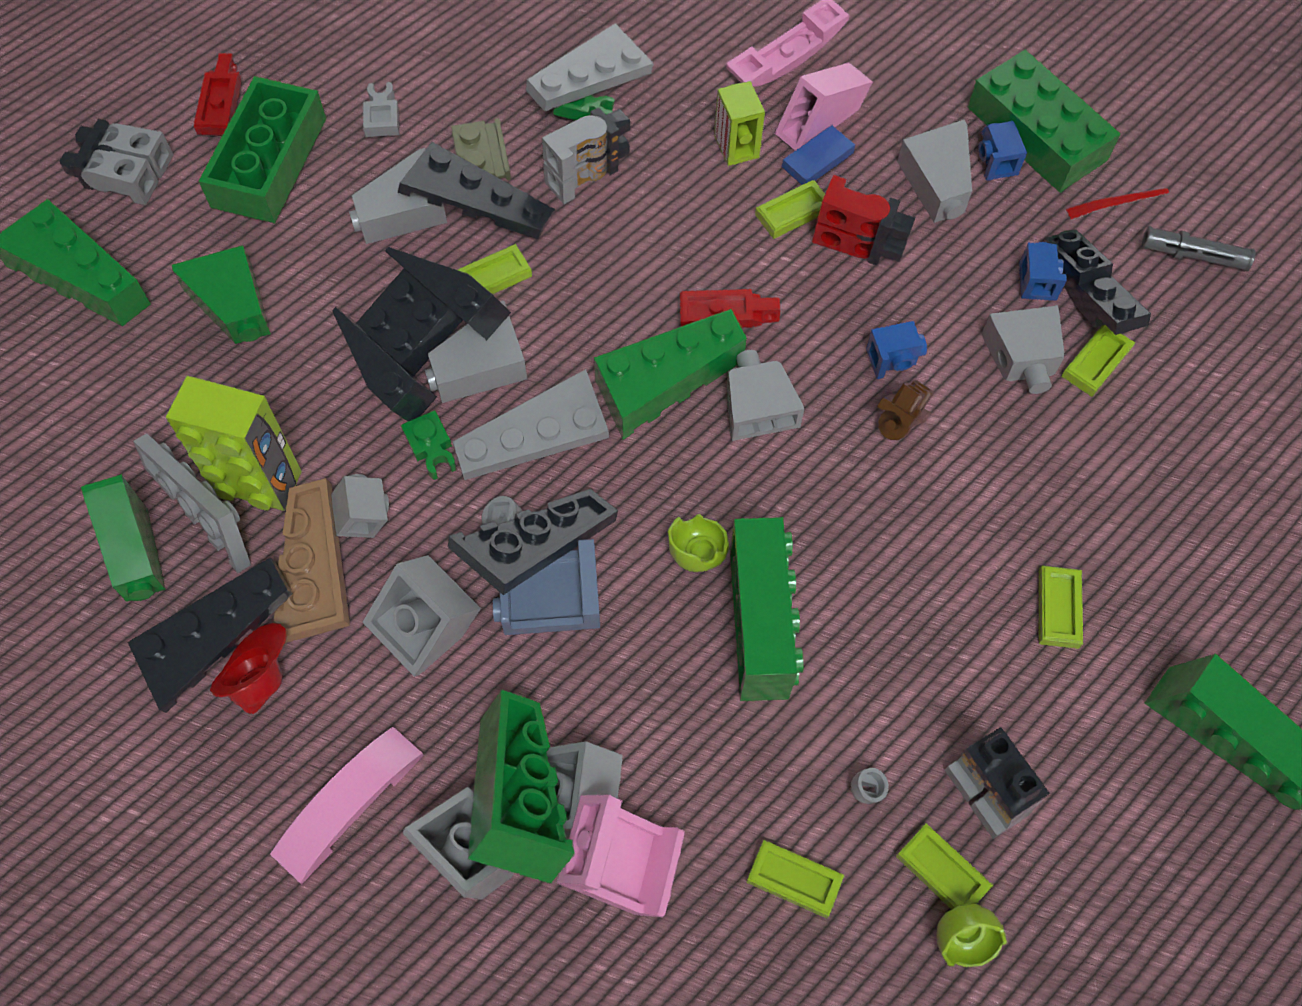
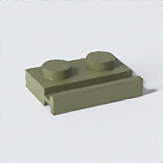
[451,118,511,181]

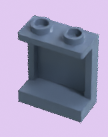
[493,539,600,635]

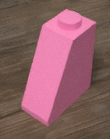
[775,63,873,151]

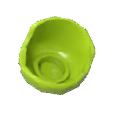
[668,514,729,572]
[936,904,1007,967]

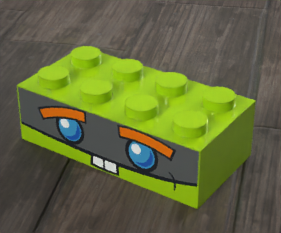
[165,376,302,511]

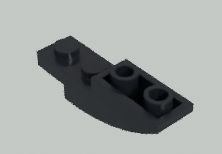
[1044,229,1151,335]

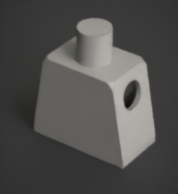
[982,305,1064,394]
[727,350,804,441]

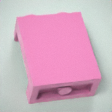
[557,795,684,917]

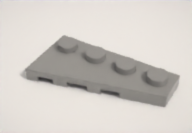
[526,23,654,111]
[453,369,609,480]
[133,433,251,573]

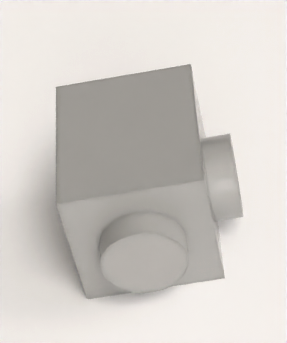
[331,474,389,538]

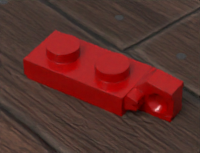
[193,53,241,135]
[680,289,781,328]

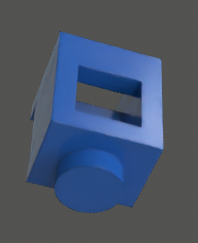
[979,121,1027,181]
[1019,242,1067,301]
[866,321,927,379]

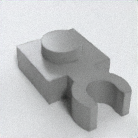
[363,82,399,137]

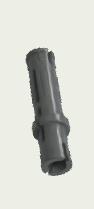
[1141,226,1256,271]

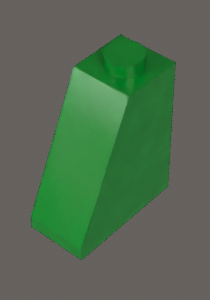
[171,245,271,344]
[81,474,166,602]

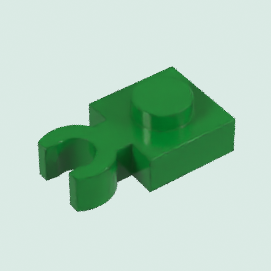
[553,95,615,120]
[401,410,456,480]

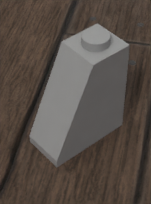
[897,120,972,223]
[349,148,447,244]
[425,300,527,403]

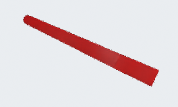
[1066,188,1169,220]

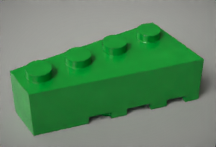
[468,689,575,884]

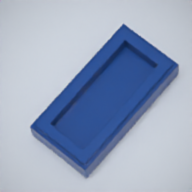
[782,125,855,185]

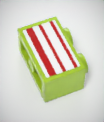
[714,81,765,166]

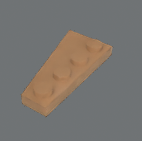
[273,478,350,643]

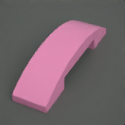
[726,0,849,87]
[270,727,424,884]

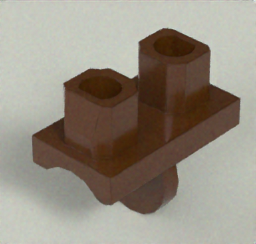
[877,380,935,440]

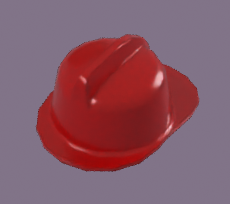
[210,623,287,714]

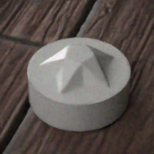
[482,496,522,525]

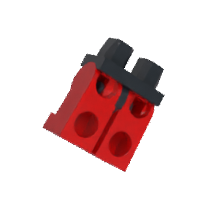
[812,175,915,266]

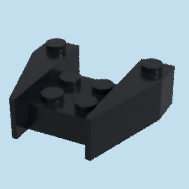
[332,247,511,422]

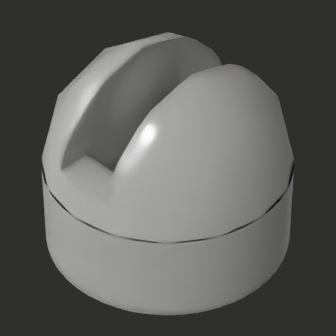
[851,768,889,804]

